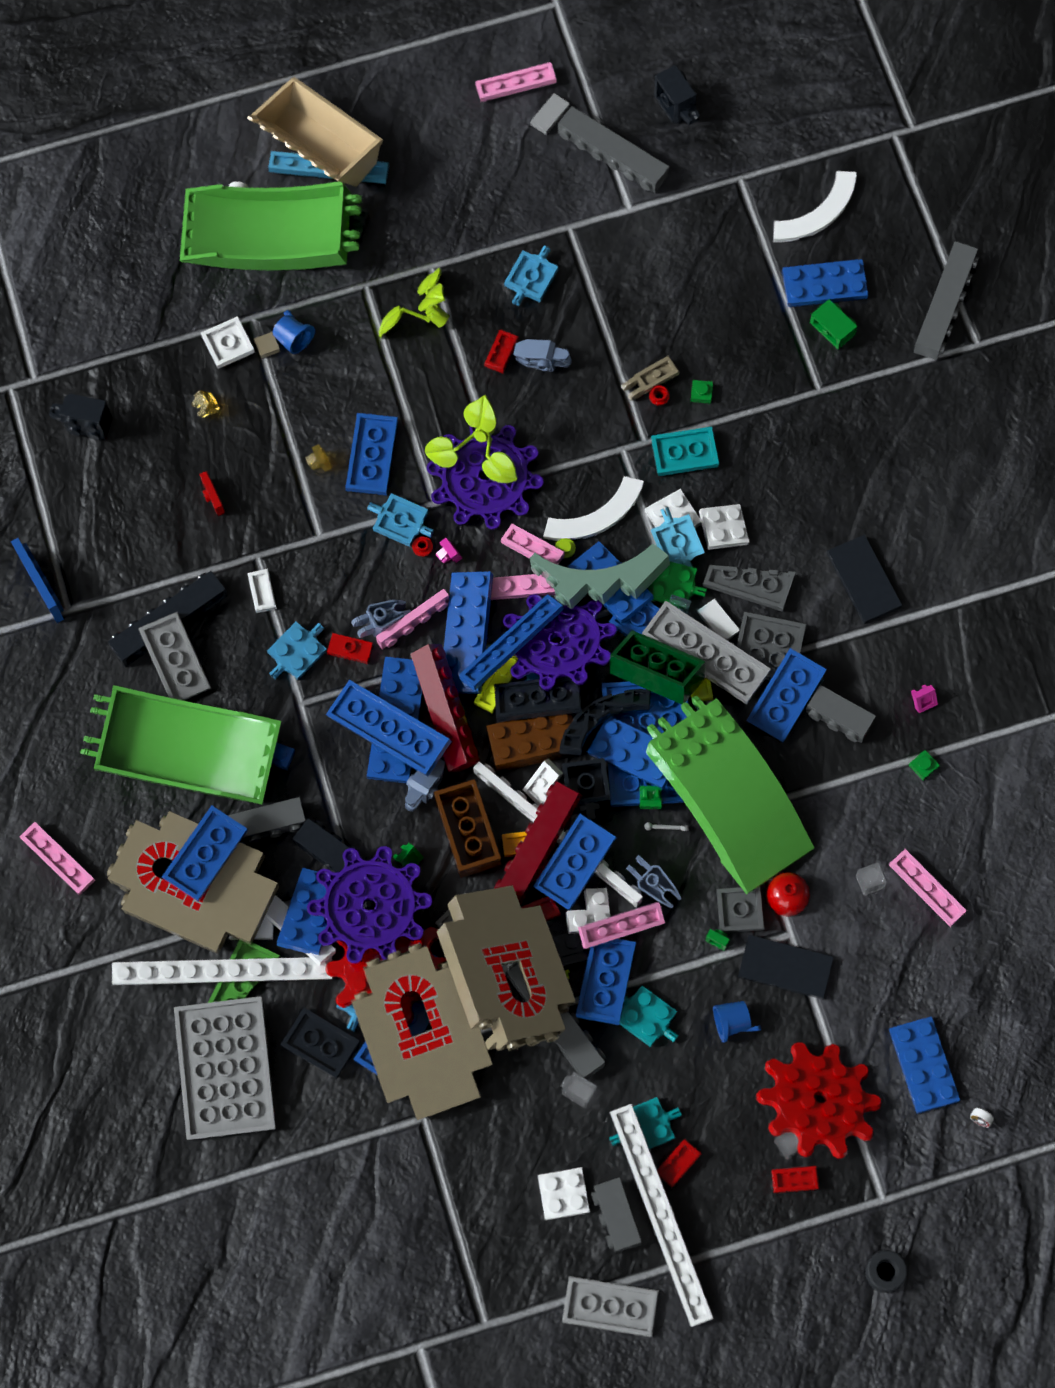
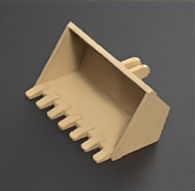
[247,77,383,187]

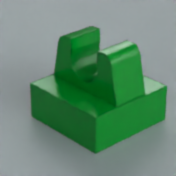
[640,786,662,809]
[393,843,424,868]

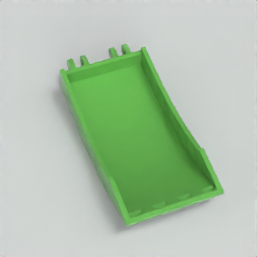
[180,182,362,270]
[80,685,281,805]
[646,696,814,894]

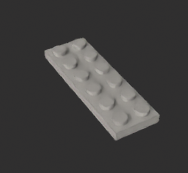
[642,601,771,704]

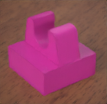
[436,538,462,563]
[911,685,938,713]

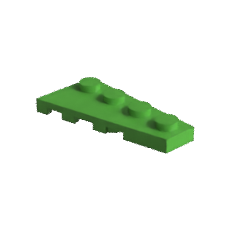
[208,940,280,1003]

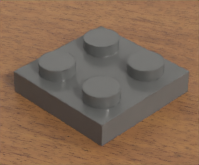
[716,886,764,933]

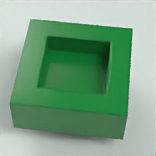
[691,380,713,404]
[908,750,940,781]
[705,929,729,951]

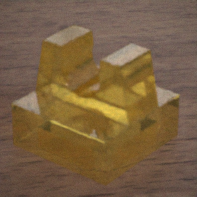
[191,390,220,418]
[305,444,332,471]

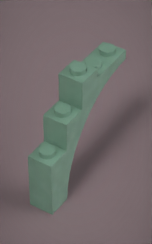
[529,543,670,610]

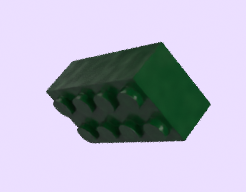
[610,630,705,704]

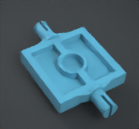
[650,507,705,567]

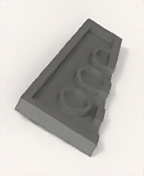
[703,565,796,612]

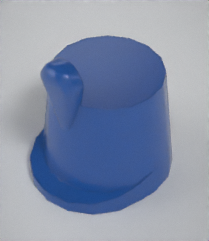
[273,310,315,354]
[713,1001,761,1043]

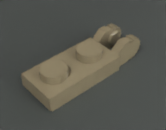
[621,356,679,401]

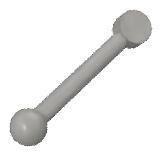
[644,822,689,831]

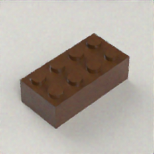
[487,714,574,773]
[434,779,501,878]

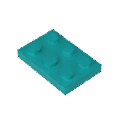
[651,426,719,476]

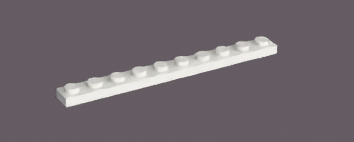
[473,762,643,908]
[112,957,332,985]
[610,1104,713,1327]

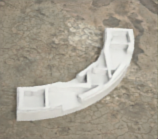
[773,171,856,242]
[543,476,644,541]

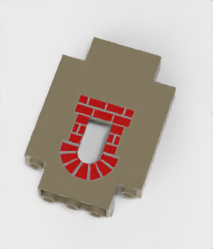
[107,811,279,955]
[437,885,575,1051]
[351,943,492,1120]

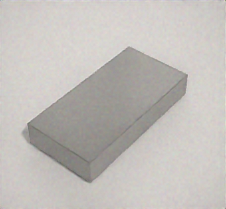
[530,94,570,135]

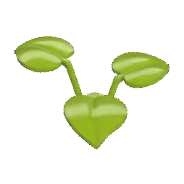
[379,267,449,339]
[425,395,518,483]

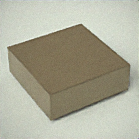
[254,332,280,359]

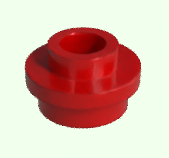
[649,385,670,406]
[412,536,433,557]

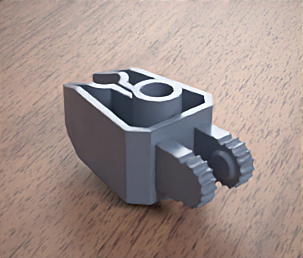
[514,339,572,372]
[352,600,411,638]
[405,759,445,812]
[626,855,681,908]

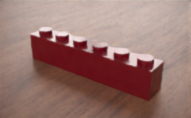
[411,644,480,772]
[494,781,582,906]

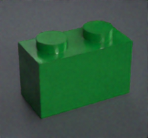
[810,299,857,349]

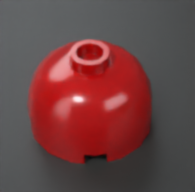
[766,872,810,917]

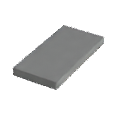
[138,612,211,701]
[562,1276,659,1337]

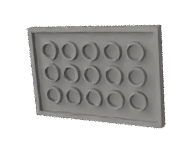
[174,996,276,1140]

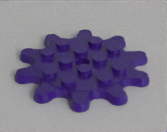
[427,425,543,530]
[503,594,617,691]
[307,846,432,964]

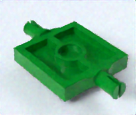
[648,561,707,609]

